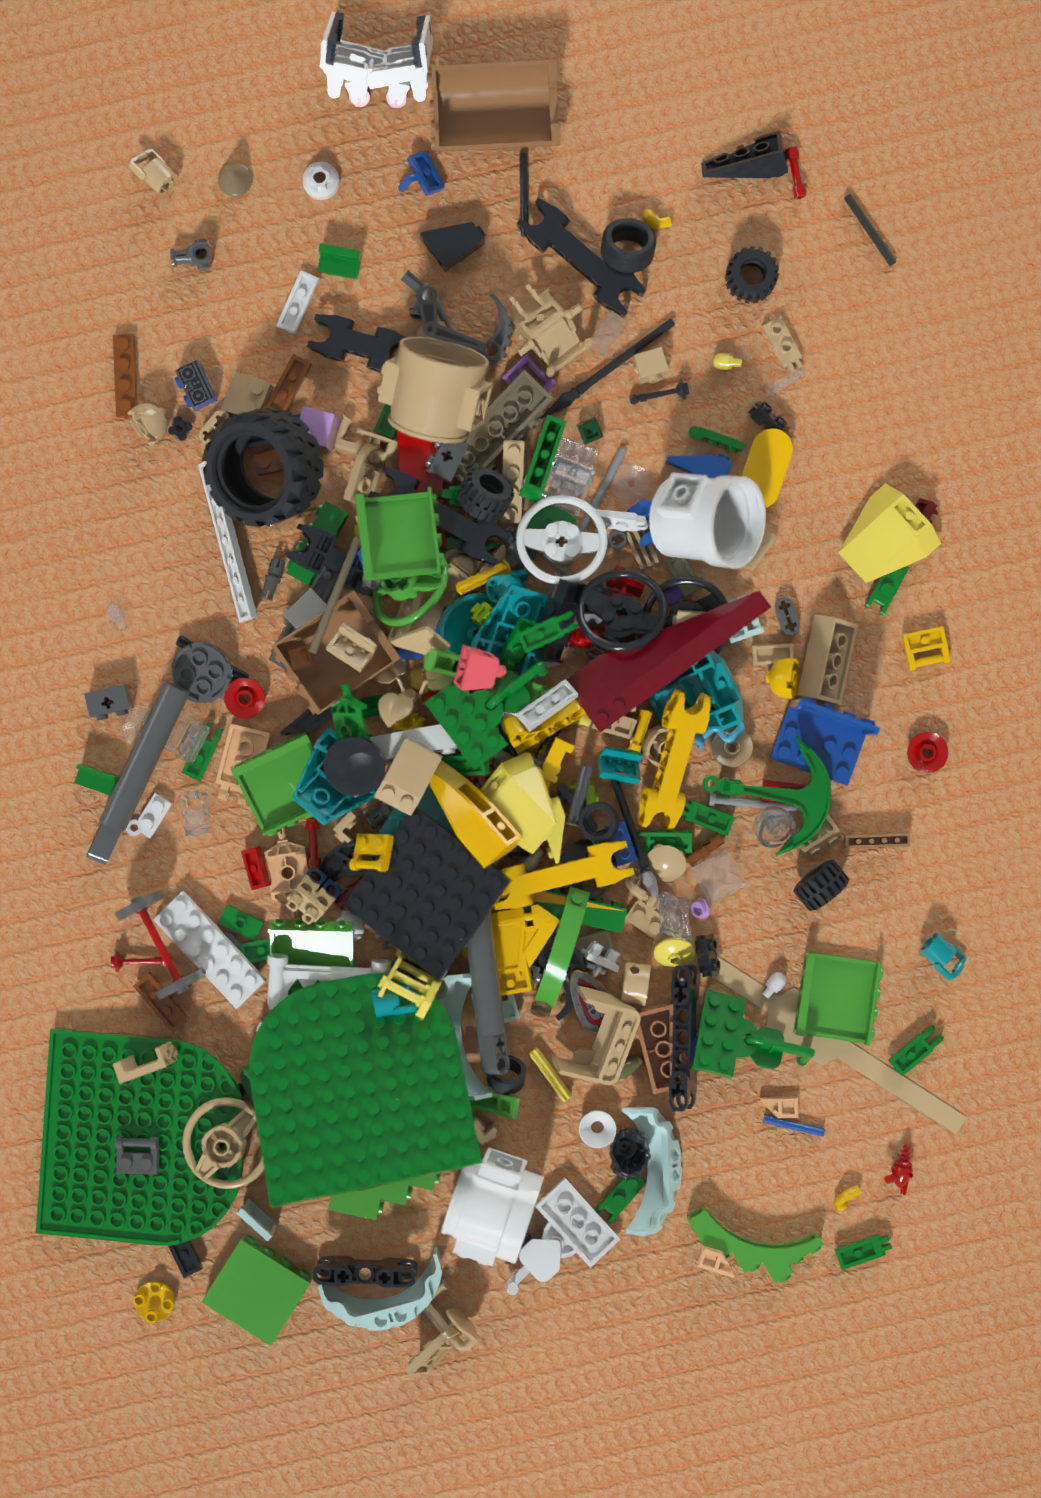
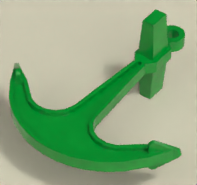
[702,736,831,856]

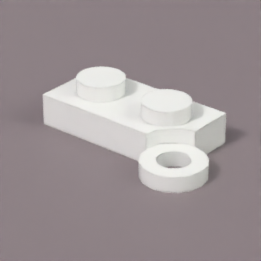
[126,793,173,839]

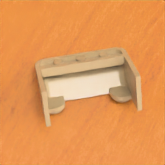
[388,563,469,655]
[551,986,641,1085]

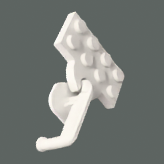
[504,1177,620,1295]

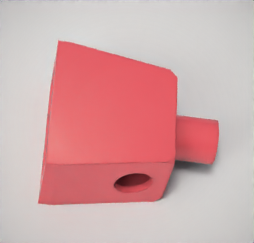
[454,645,506,691]

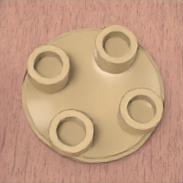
[646,844,686,882]

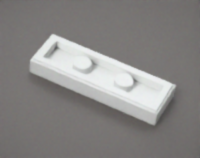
[276,270,320,336]
[516,679,578,732]

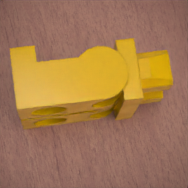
[540,737,575,791]

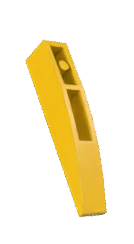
[429,760,522,868]

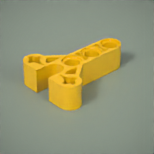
[501,698,586,756]

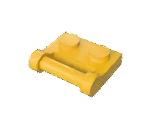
[901,626,950,671]
[628,709,652,752]
[349,833,394,872]

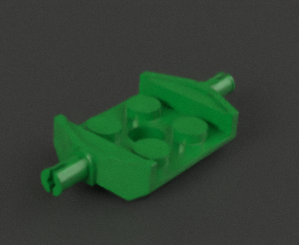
[331,683,368,740]

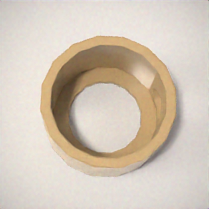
[620,962,650,1006]

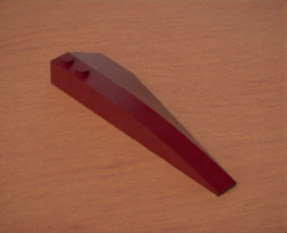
[566,590,771,733]

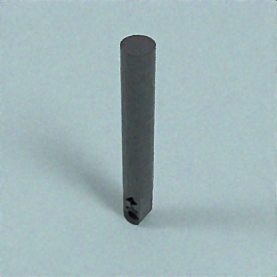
[86,681,190,865]
[467,911,509,1075]

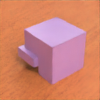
[300,406,340,452]

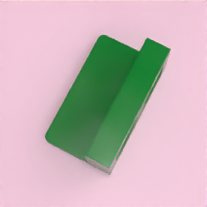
[318,243,362,279]
[74,764,120,796]

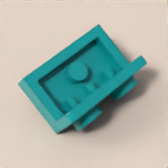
[597,746,643,784]

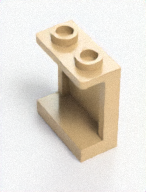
[113,1041,178,1084]

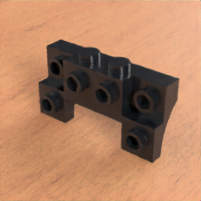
[535,578,586,664]

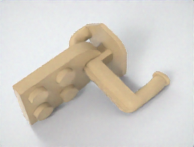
[334,414,398,504]
[405,1279,479,1376]

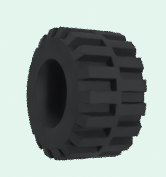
[725,246,779,304]
[457,467,515,522]
[793,859,850,911]

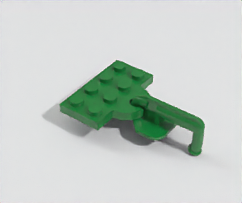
[425,661,548,770]
[691,989,815,1079]

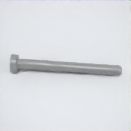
[708,792,799,812]

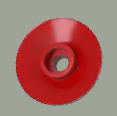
[224,678,265,719]
[907,732,949,773]

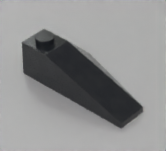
[701,130,789,178]

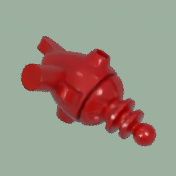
[565,625,605,649]
[884,1144,913,1195]

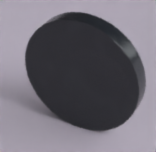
[324,736,385,796]
[558,839,617,899]

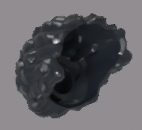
[609,1128,651,1180]

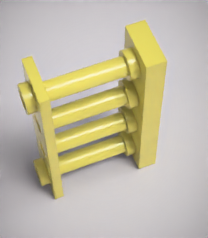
[378,949,445,1019]

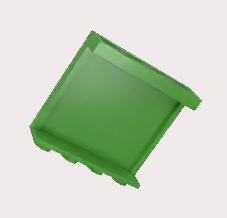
[355,487,444,581]
[230,732,313,836]
[268,918,354,995]
[793,951,884,1046]
[202,1235,313,1346]

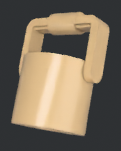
[129,149,178,195]

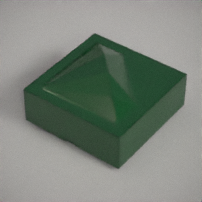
[576,417,604,445]

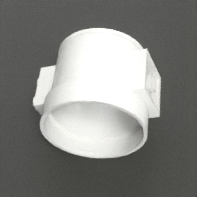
[649,473,766,569]
[441,1147,544,1266]

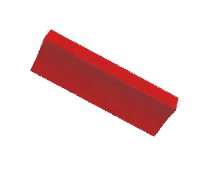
[397,430,447,549]

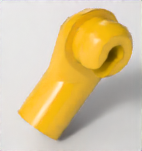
[642,209,672,230]
[834,1185,862,1211]

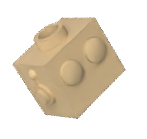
[633,347,669,384]

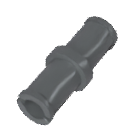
[260,558,286,601]

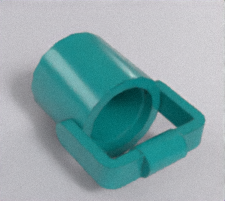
[486,569,529,603]
[919,933,966,981]
[372,984,417,1018]

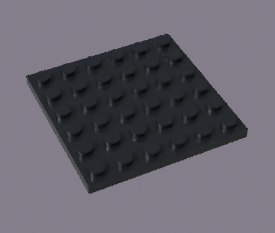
[343,806,513,981]

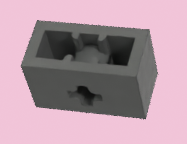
[425,441,469,484]
[84,684,134,721]

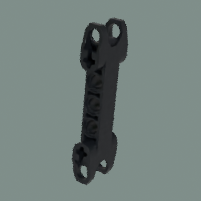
[516,198,646,318]
[368,466,511,566]
[669,965,699,1112]

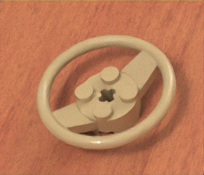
[183,1097,264,1189]

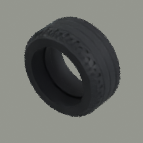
[601,218,656,273]

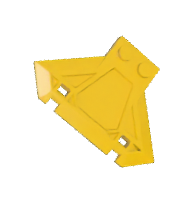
[461,905,560,996]

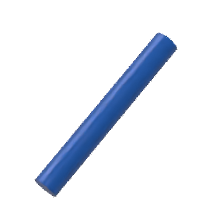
[763,1115,825,1137]

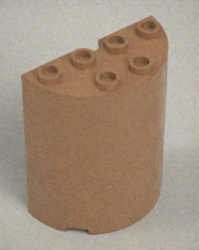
[272,591,401,715]

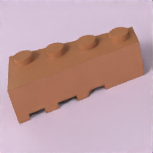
[637,1001,673,1094]

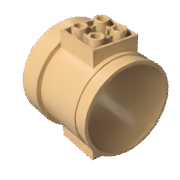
[377,337,493,443]

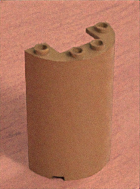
[428,59,560,152]

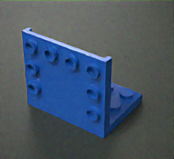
[770,697,880,786]

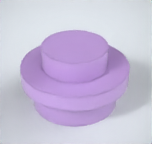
[691,898,711,919]

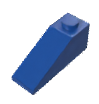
[665,454,733,479]

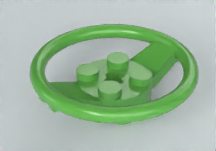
[372,552,449,626]

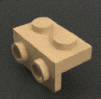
[326,623,377,673]

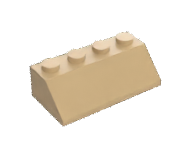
[797,615,858,705]

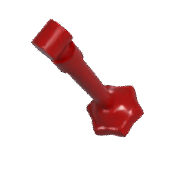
[111,951,172,972]

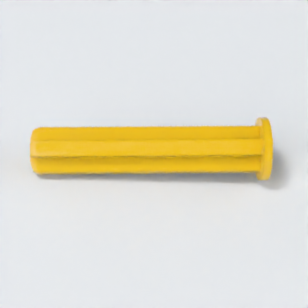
[455,560,511,595]

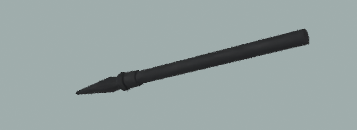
[541,318,675,419]

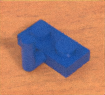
[398,151,445,196]

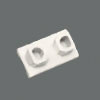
[580,940,620,977]

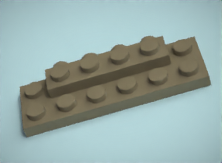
[443,370,554,483]

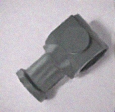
[170,239,213,271]
[499,527,536,570]
[364,801,392,829]

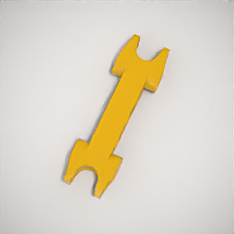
[638,689,710,831]
[494,840,635,910]

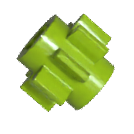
[470,602,493,627]

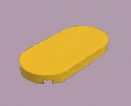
[741,429,793,509]

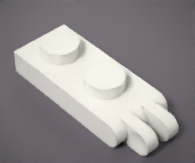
[592,509,648,531]

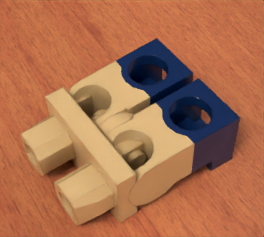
[286,865,343,924]

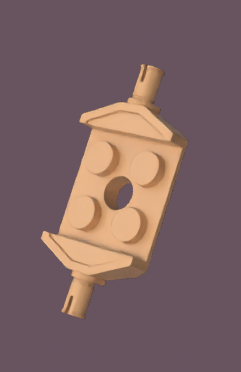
[264,827,308,918]

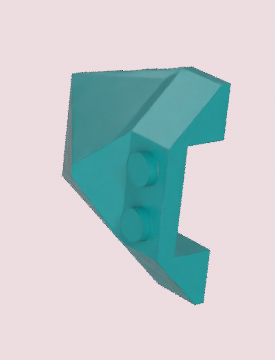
[471,584,547,679]
[648,651,744,731]
[292,727,376,825]

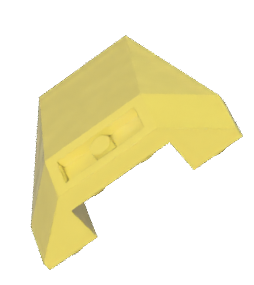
[838,483,941,583]
[480,752,558,854]

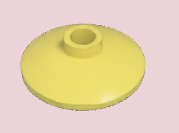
[654,938,695,967]

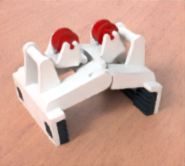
[320,11,433,108]

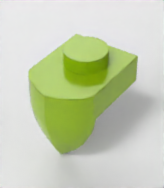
[570,780,599,806]

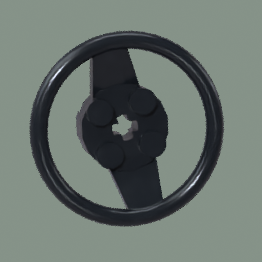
[576,569,668,651]
[643,576,729,654]

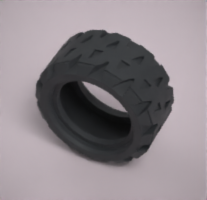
[203,407,324,527]

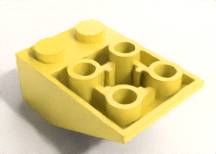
[544,796,565,864]

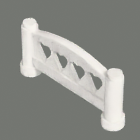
[267,953,392,1009]

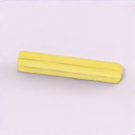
[529,1048,571,1102]

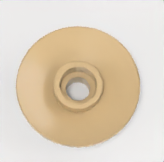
[712,727,753,767]

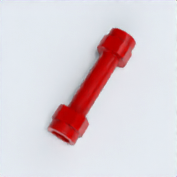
[785,147,807,199]
[305,819,321,869]

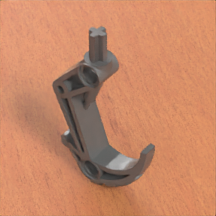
[401,270,513,366]

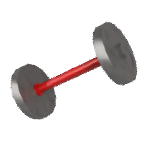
[115,890,205,1000]

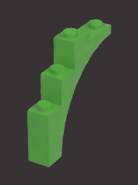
[424,648,549,704]
[328,1173,441,1220]
[687,1206,824,1283]

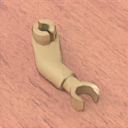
[625,875,660,909]

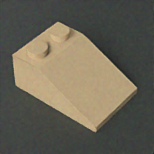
[374,737,442,816]

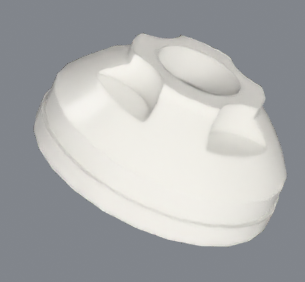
[303,161,340,200]
[579,1110,616,1148]

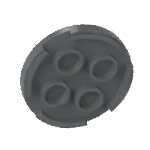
[171,642,233,703]

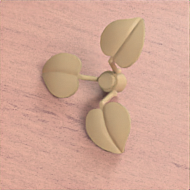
[373,659,455,727]

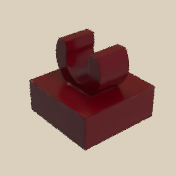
[915,498,938,524]

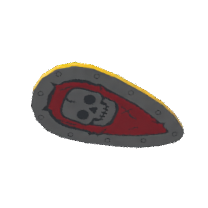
[570,970,611,1032]

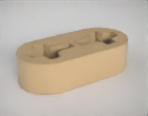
[199,410,230,445]

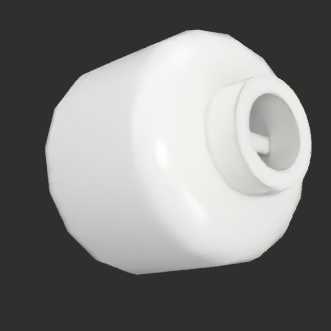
[336,911,364,941]

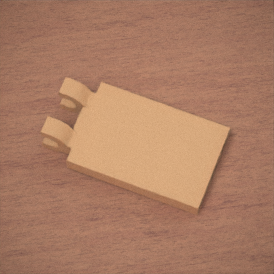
[215,724,271,806]

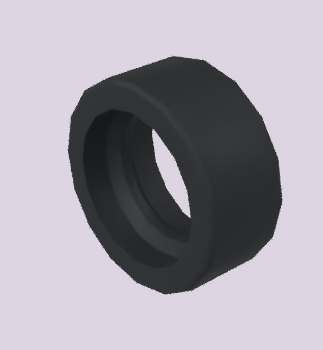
[578,802,620,842]
[486,1055,526,1095]

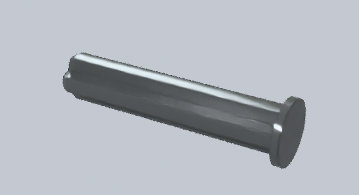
[565,765,593,827]

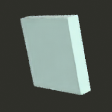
[237,1199,278,1242]

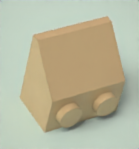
[220,372,274,416]

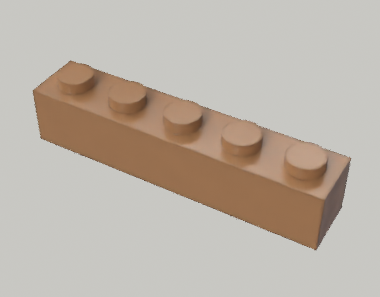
[844,833,911,848]

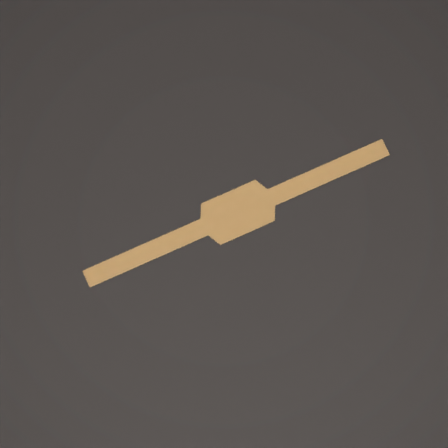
[649,926,967,1134]

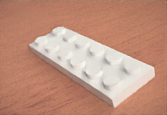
[154,891,267,1009]

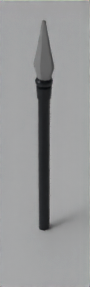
[610,780,661,911]

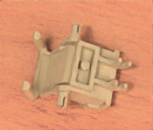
[509,284,593,378]

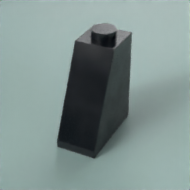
[420,222,486,272]

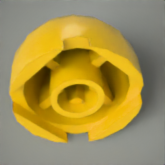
[766,658,800,699]

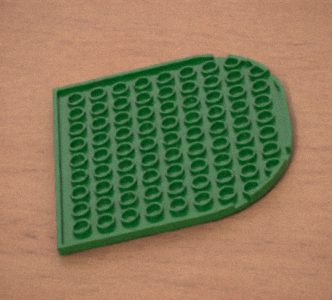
[249,973,482,1208]
[36,1028,244,1246]

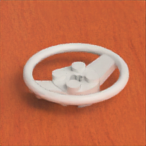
[516,495,607,585]

